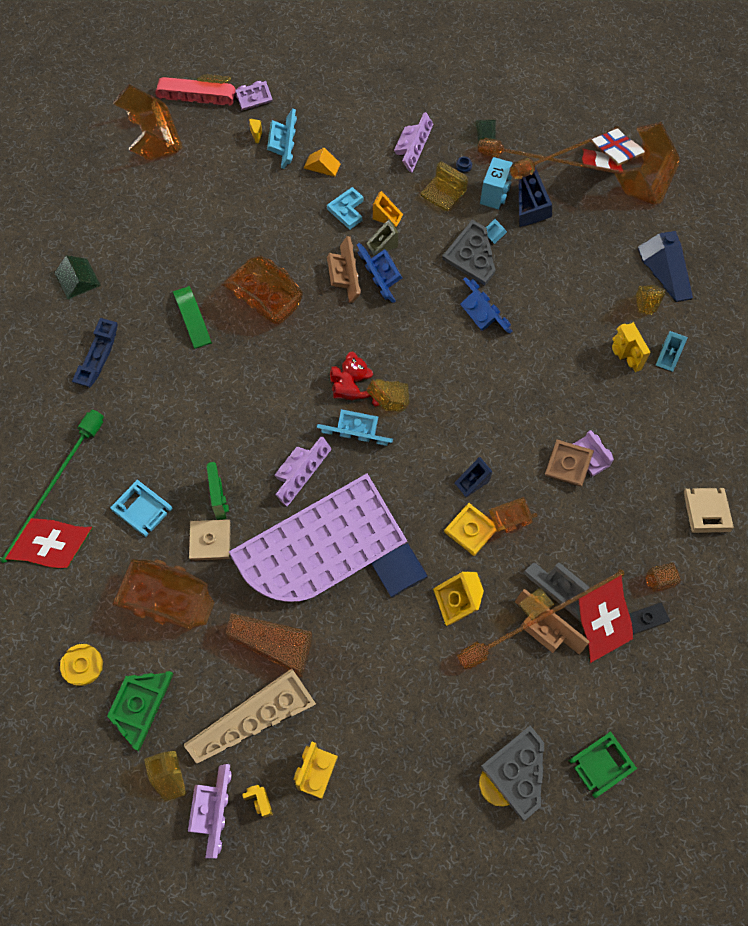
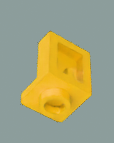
[242,785,273,818]

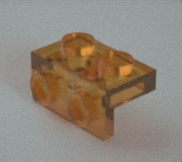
[488,497,538,533]

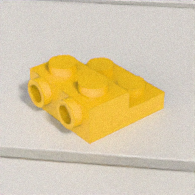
[612,322,651,372]

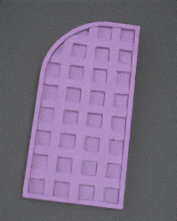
[229,473,407,602]

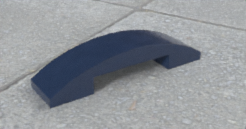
[72,318,118,388]

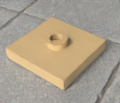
[189,520,230,561]

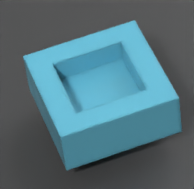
[486,219,507,244]

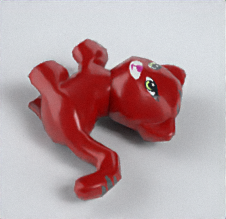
[330,352,380,407]

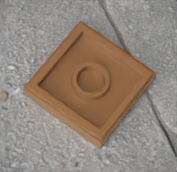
[545,440,594,487]

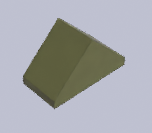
[366,219,398,256]

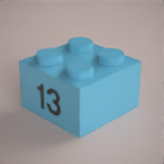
[480,157,514,209]

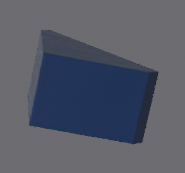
[455,457,492,497]

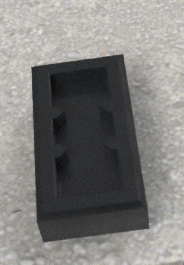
[629,602,670,635]

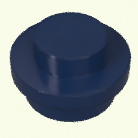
[456,156,472,173]

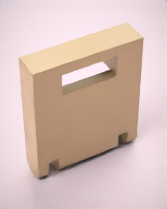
[684,488,734,533]

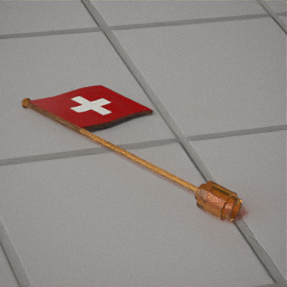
[457,569,633,670]

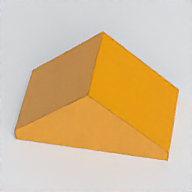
[304,148,341,177]
[373,191,403,227]

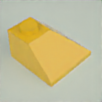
[433,572,484,626]

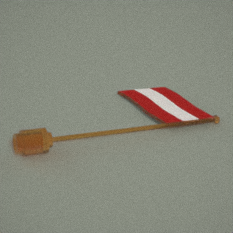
[478,138,627,177]

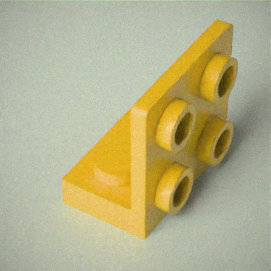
[293,742,338,799]

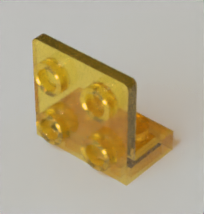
[421,161,468,211]

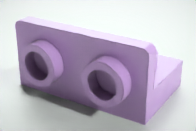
[235,81,272,111]
[573,430,614,477]

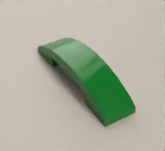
[173,286,212,349]

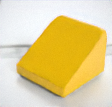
[249,119,262,143]

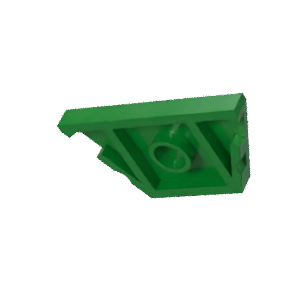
[107,671,174,752]

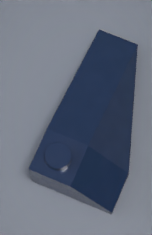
[638,231,693,302]

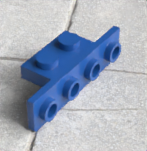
[357,243,403,303]
[460,277,513,333]

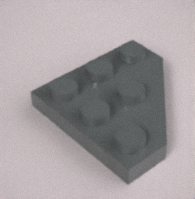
[442,220,496,285]
[480,725,544,822]

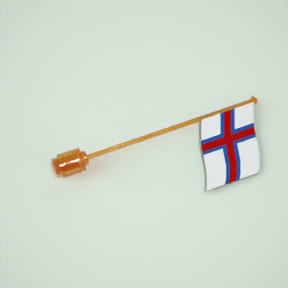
[510,126,645,179]

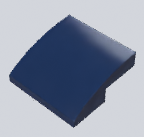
[371,543,428,598]

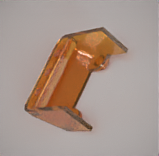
[113,84,182,160]
[615,122,679,204]

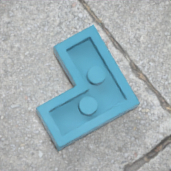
[327,187,364,230]

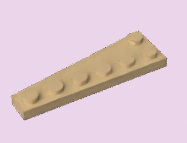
[184,669,316,763]

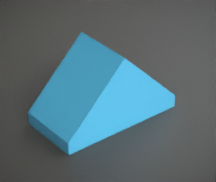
[656,331,688,371]

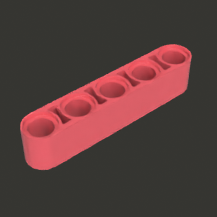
[155,77,236,106]

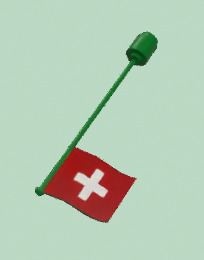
[0,410,104,568]

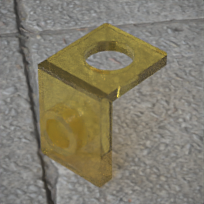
[519,588,554,620]

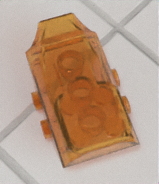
[222,255,303,324]
[113,559,215,630]

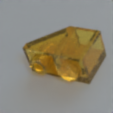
[635,285,665,314]
[367,379,409,412]
[144,751,186,802]

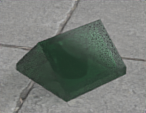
[54,255,101,300]

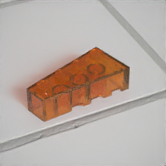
[226,613,313,678]

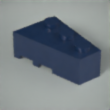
[519,166,552,227]

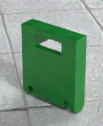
[207,462,229,520]
[569,731,637,799]

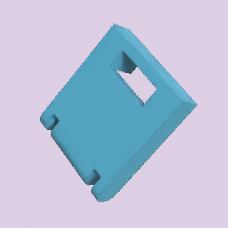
[110,480,173,537]

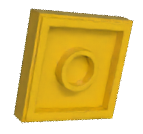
[444,503,499,556]

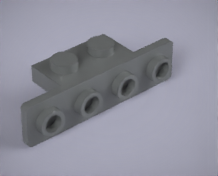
[524,563,591,622]

